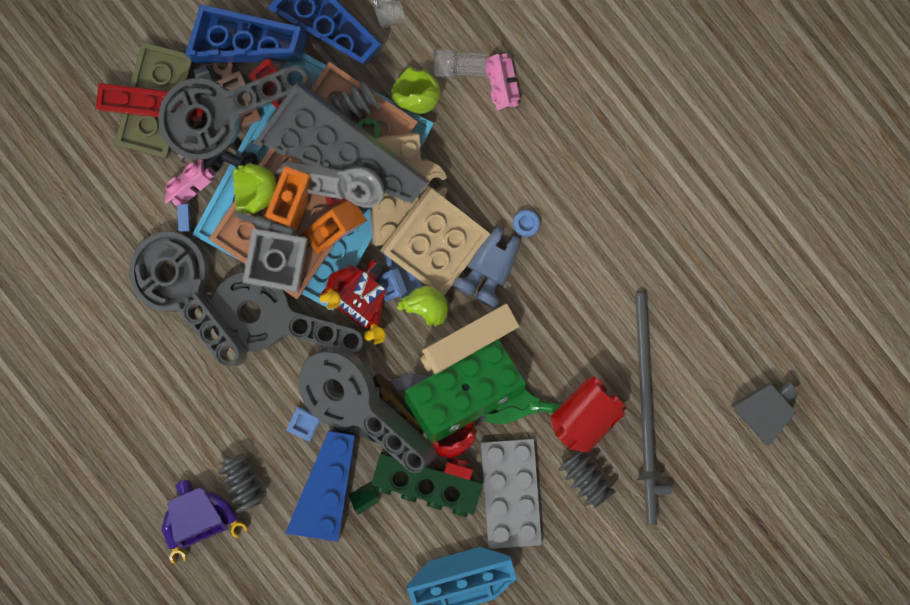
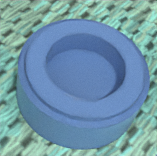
[513,210,540,237]

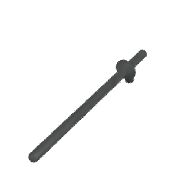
[635,291,672,525]

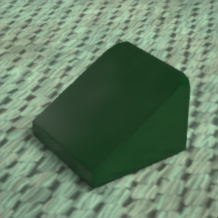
[349,483,380,514]

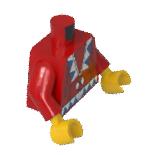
[319,260,386,345]

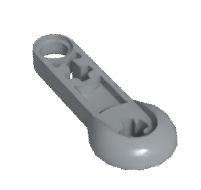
[274,162,384,208]

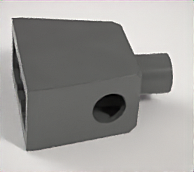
[731,381,799,445]

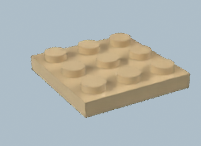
[380,186,490,295]

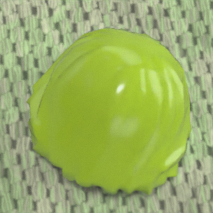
[391,66,441,114]
[233,163,277,215]
[397,286,448,327]

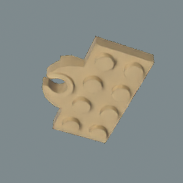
[370,133,448,246]

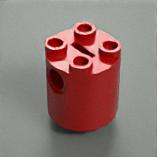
[551,376,627,453]

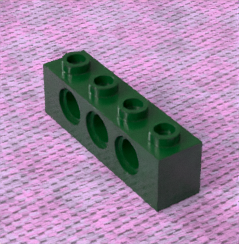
[371,452,483,517]

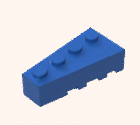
[268,0,385,65]
[186,4,308,63]
[285,430,356,542]

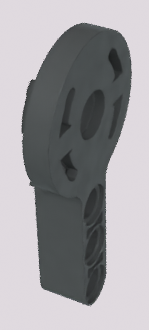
[159,66,311,159]
[129,232,247,366]
[211,272,367,354]
[299,348,436,473]

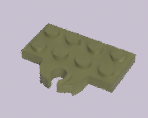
[114,42,205,159]

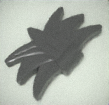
[234,211,298,236]

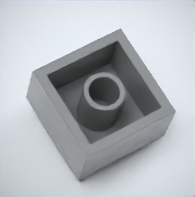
[243,229,309,293]

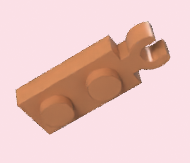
[213,63,262,130]

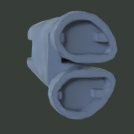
[452,227,520,309]

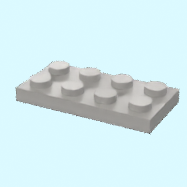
[481,438,542,549]

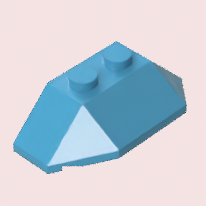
[406,547,517,605]

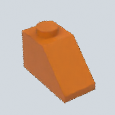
[265,166,310,230]
[303,200,367,255]

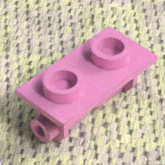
[485,54,521,111]
[165,159,215,206]

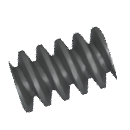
[330,81,381,121]
[558,451,615,508]
[216,453,265,514]

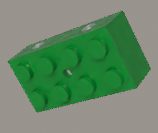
[405,339,526,444]

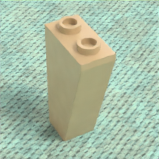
[420,303,520,374]

